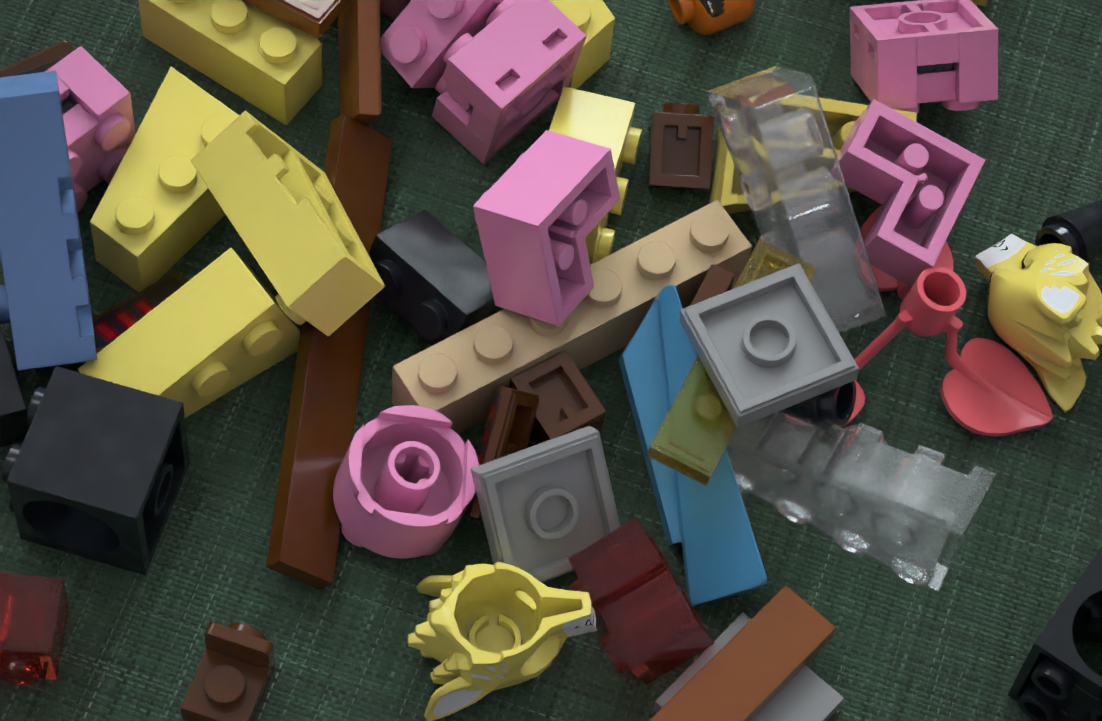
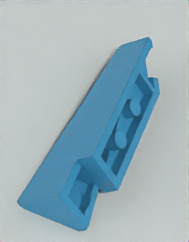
[618,285,767,607]

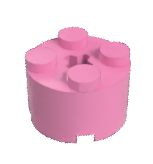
[333,405,479,559]

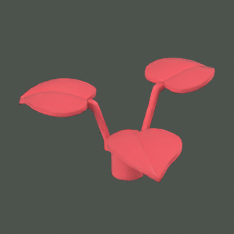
[773,205,1053,437]

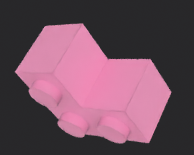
[380,0,517,88]
[828,99,985,287]
[473,130,620,326]

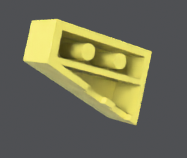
[90,67,239,292]

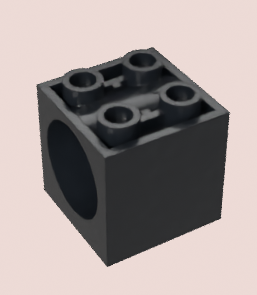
[2,366,190,576]
[1008,547,1102,721]

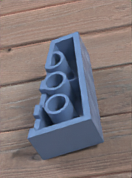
[0,71,97,371]

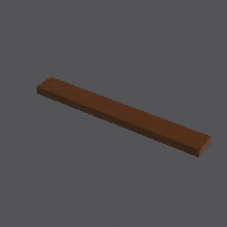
[266,114,393,589]

